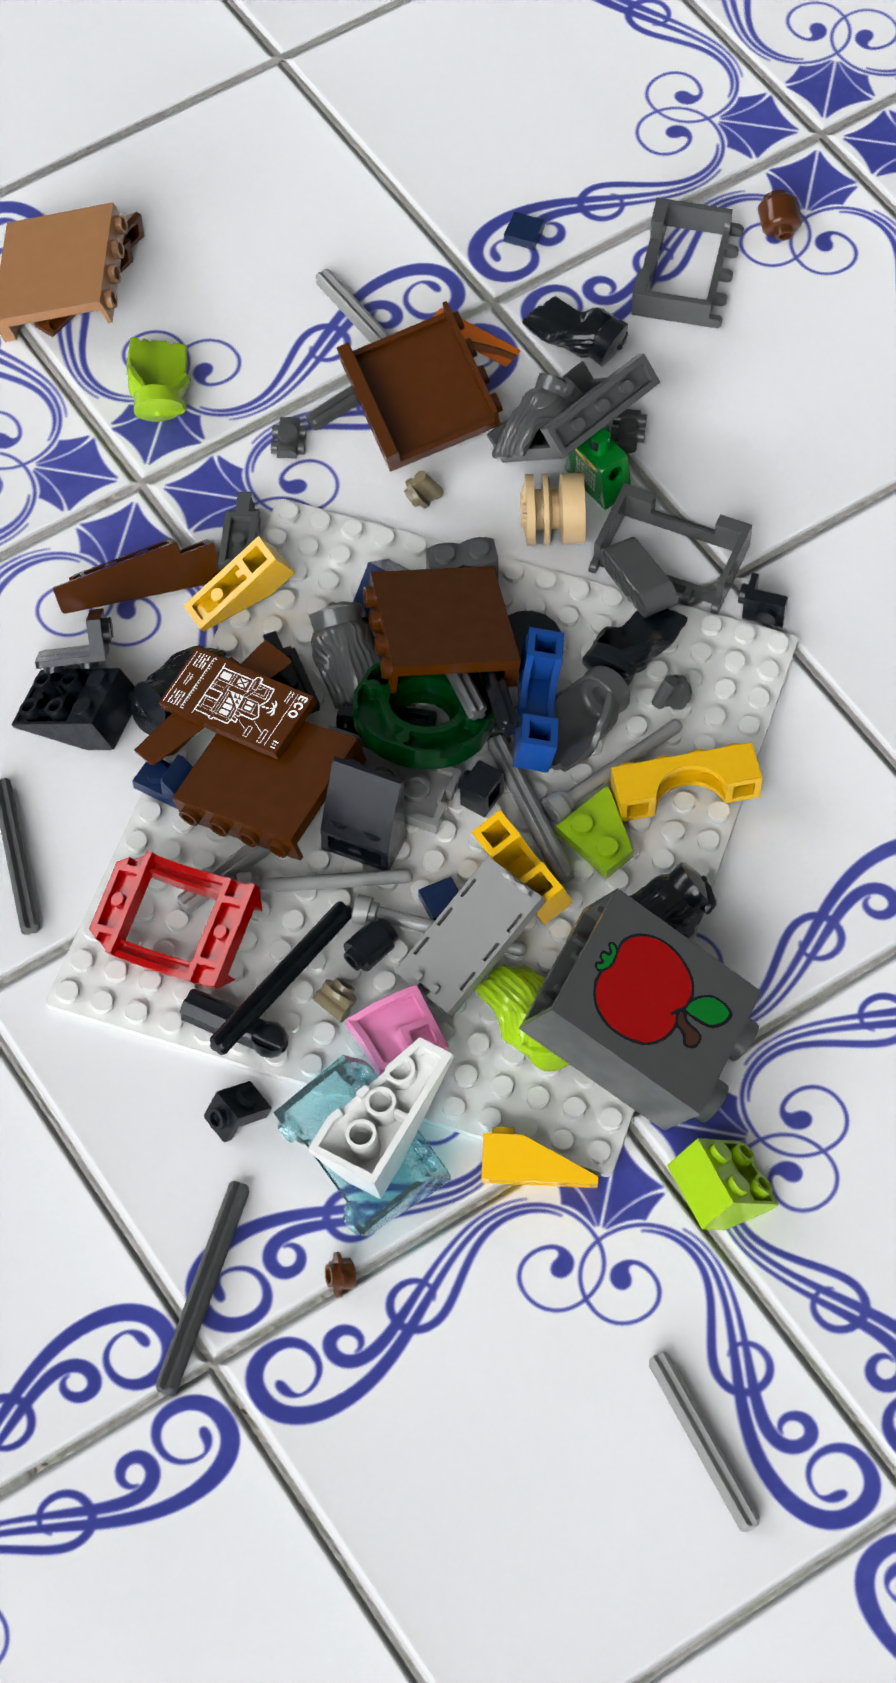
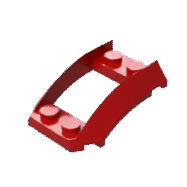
[89,851,263,989]

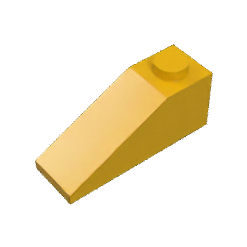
[183,536,295,631]
[481,1127,598,1188]

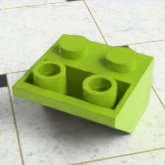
[667,1138,779,1230]

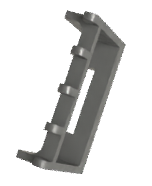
[632,197,744,328]
[588,483,752,614]

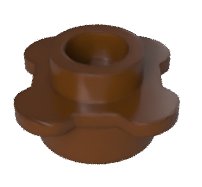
[325,1252,356,1298]

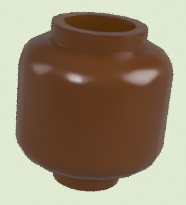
[758,190,802,241]

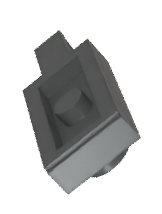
[218,492,261,571]

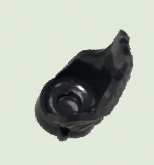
[522,296,629,367]
[582,609,688,686]
[128,645,228,735]
[629,862,717,939]

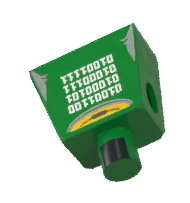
[565,428,631,510]

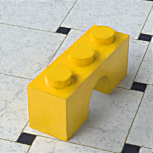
[471,810,573,925]

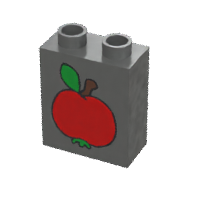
[519,888,762,1131]

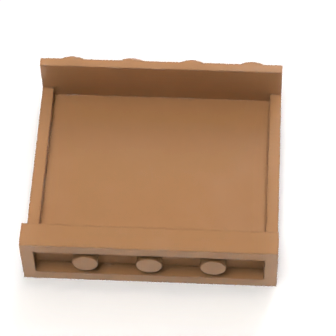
[0,202,128,342]

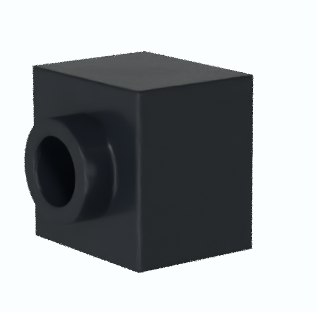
[458,760,504,818]

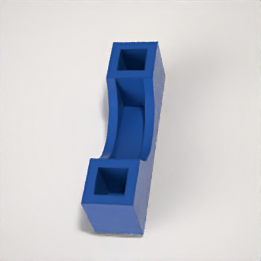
[513,627,564,773]

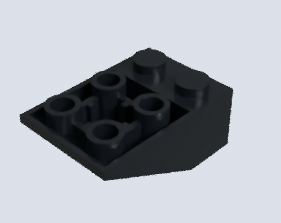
[11,668,135,750]
[320,756,406,870]

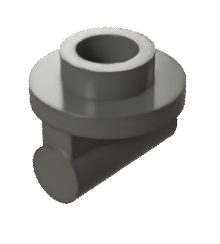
[651,674,692,710]

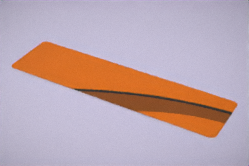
[433,308,520,367]

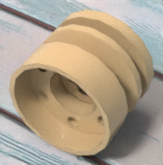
[520,472,586,546]

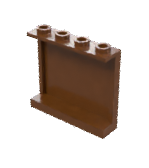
[336,301,503,472]
[363,566,521,693]
[172,721,367,861]

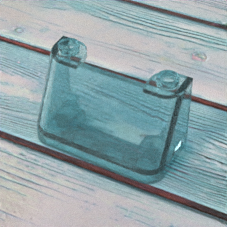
[273,1055,451,1236]

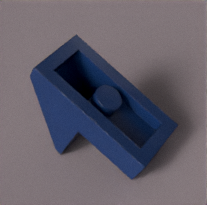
[132,754,193,809]

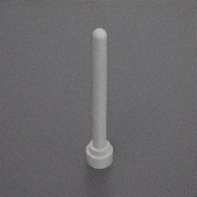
[541,719,683,824]
[237,869,413,893]
[352,894,527,956]

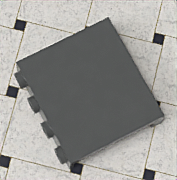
[486,354,661,463]

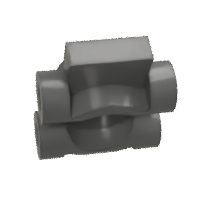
[611,409,647,453]
[271,417,307,458]

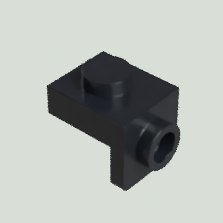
[738,572,788,628]
[204,1081,272,1142]

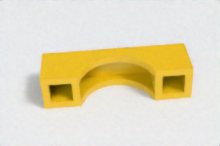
[610,742,763,822]

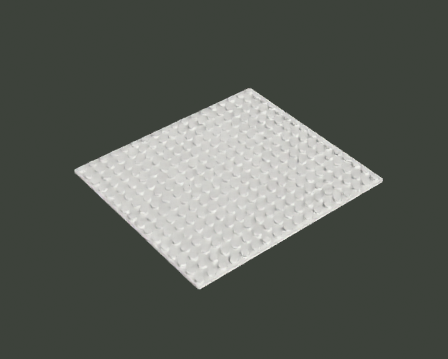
[46,499,798,1177]

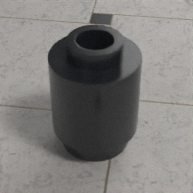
[343,917,398,972]

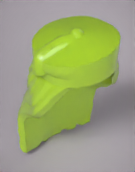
[126,337,191,422]
[475,965,570,1071]

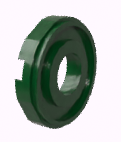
[352,662,495,769]

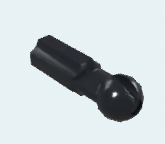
[180,988,289,1058]

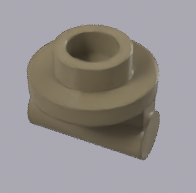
[404,471,444,509]
[313,978,357,1022]

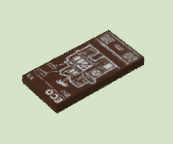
[159,647,317,760]

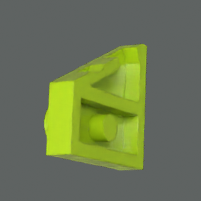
[556,786,633,879]

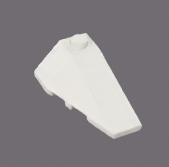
[308,1037,454,1199]

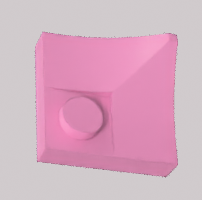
[345,984,449,1076]

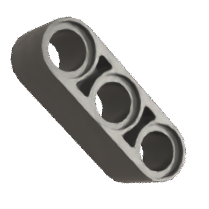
[600,537,678,618]

